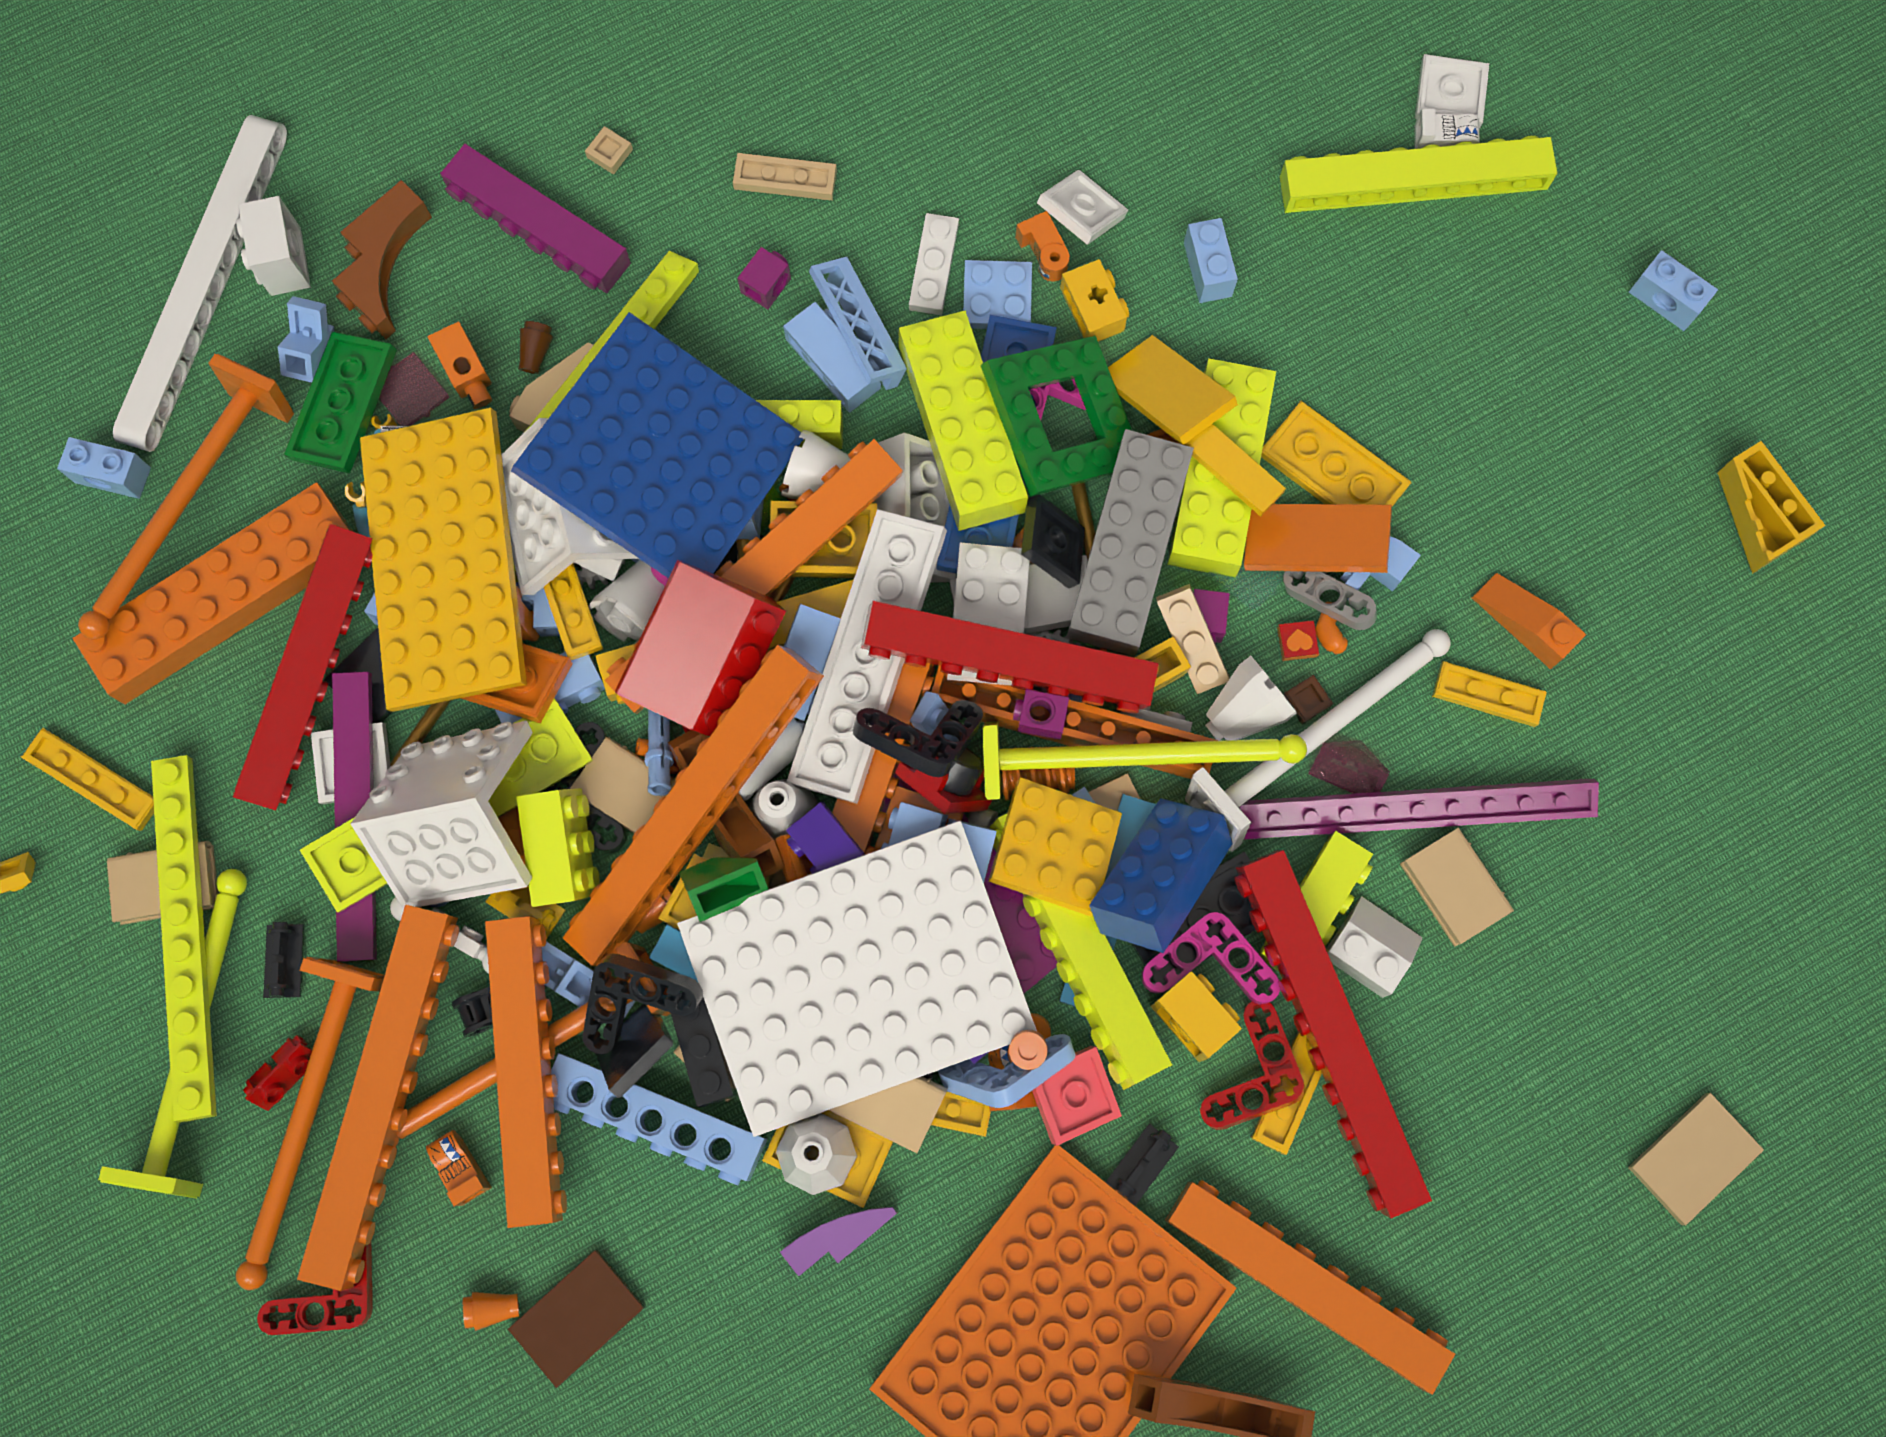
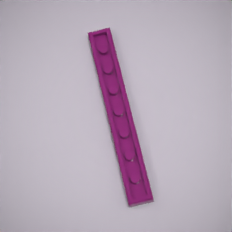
[332,672,377,962]

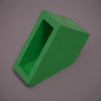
[679,857,769,922]

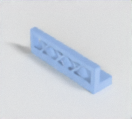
[809,257,907,390]

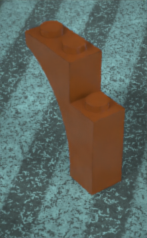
[332,180,432,339]
[668,730,785,879]
[1128,1374,1315,1437]

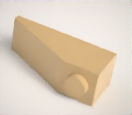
[509,342,593,432]

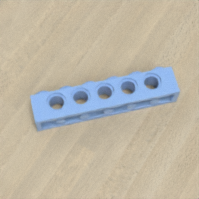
[551,1053,767,1186]

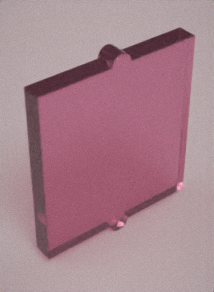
[379,352,450,426]

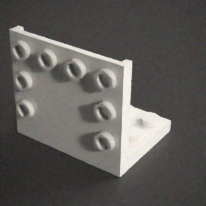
[501,418,639,595]
[350,721,533,909]

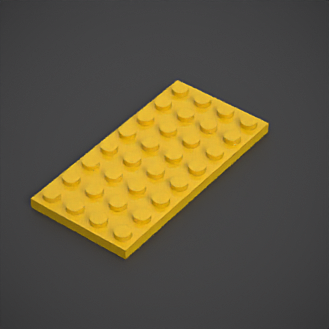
[360,408,527,712]

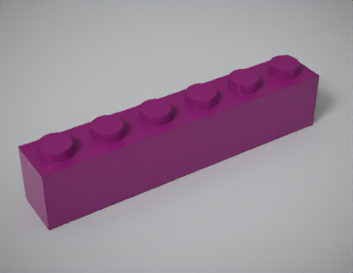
[440,144,631,294]

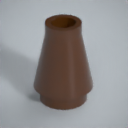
[518,321,554,374]

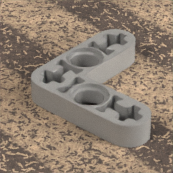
[1283,571,1377,630]

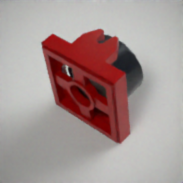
[895,748,992,814]

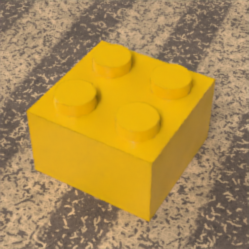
[1150,971,1242,1063]

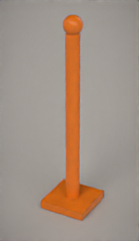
[78,354,294,639]
[393,942,671,1146]
[236,956,385,1290]

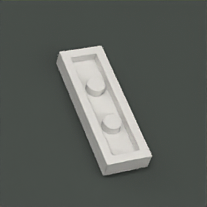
[909,213,959,316]

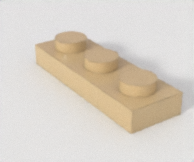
[733,153,837,201]
[1156,584,1230,694]

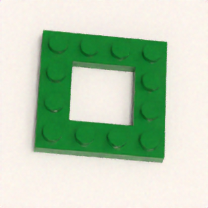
[980,336,1132,497]

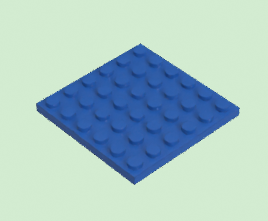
[511,312,803,579]

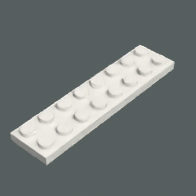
[787,509,947,804]

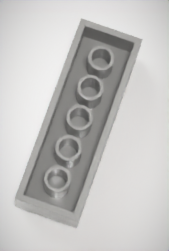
[1066,429,1194,657]

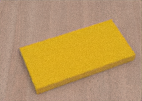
[1108,335,1238,445]
[1261,401,1412,507]

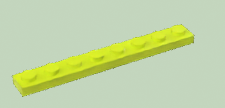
[526,251,699,430]

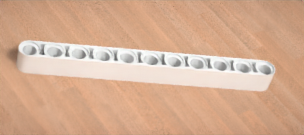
[113,115,287,452]

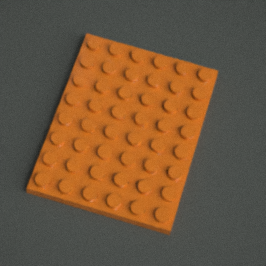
[869,1145,1237,1437]

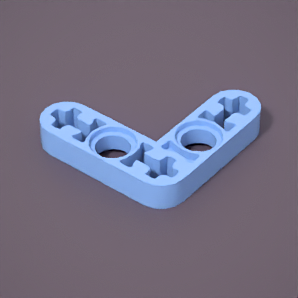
[938,1034,1076,1108]

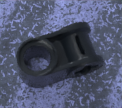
[451,986,493,1038]

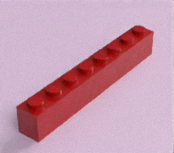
[233,524,373,810]
[861,601,1159,713]

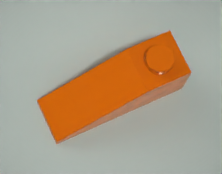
[1472,573,1587,670]

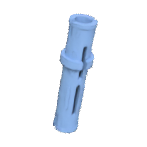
[645,709,674,796]

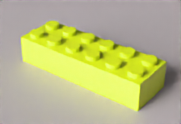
[899,311,1028,531]
[1167,358,1276,578]

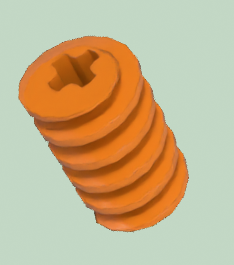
[1001,768,1075,800]

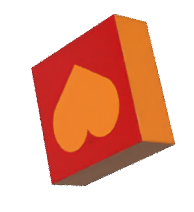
[1277,620,1319,661]

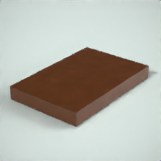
[508,1250,645,1388]

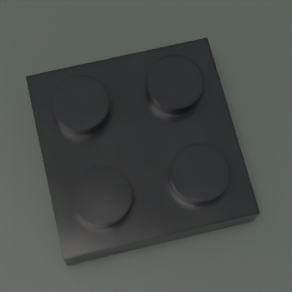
[1021,494,1085,589]

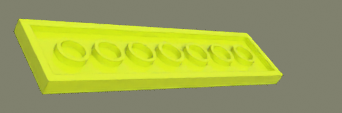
[300,699,593,913]

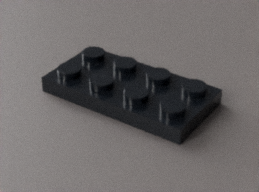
[1131,851,1256,985]

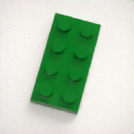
[284,332,397,474]

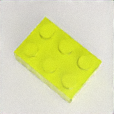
[516,788,600,907]

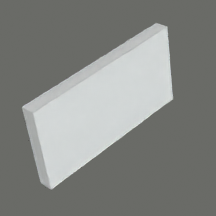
[949,555,1088,634]

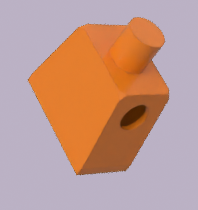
[427,321,492,409]

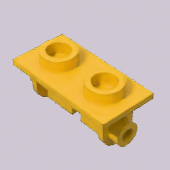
[486,886,566,939]

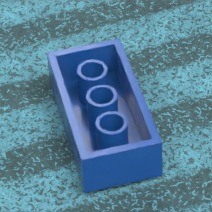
[1089,798,1233,953]

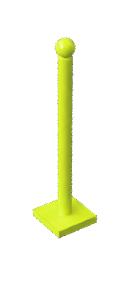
[983,721,1307,800]
[98,869,247,1199]

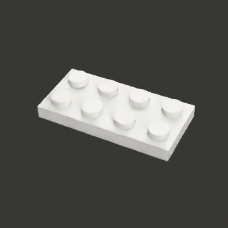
[947,543,1029,686]

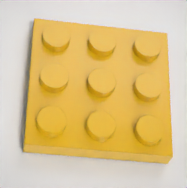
[988,777,1122,917]

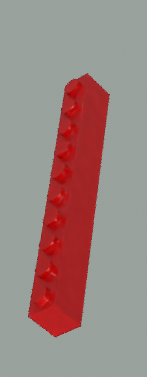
[1235,850,1432,1219]

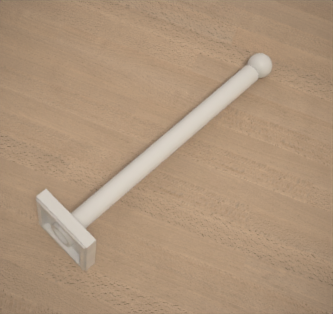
[1185,629,1451,852]

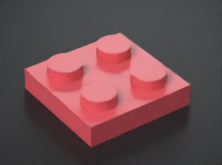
[1032,1046,1122,1146]

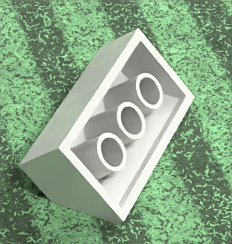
[876,433,956,582]

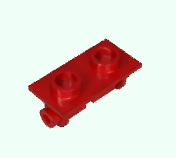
[243,1035,312,1111]

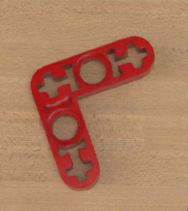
[1200,1001,1305,1130]
[257,1242,373,1335]

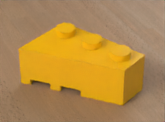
[1718,441,1826,574]

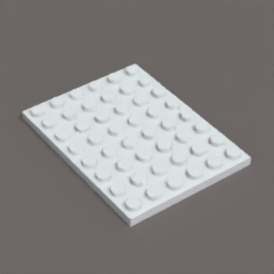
[677,820,1037,1137]

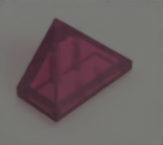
[1308,740,1390,794]

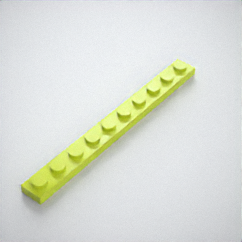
[151,755,217,1123]

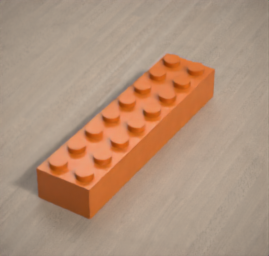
[72,482,352,705]

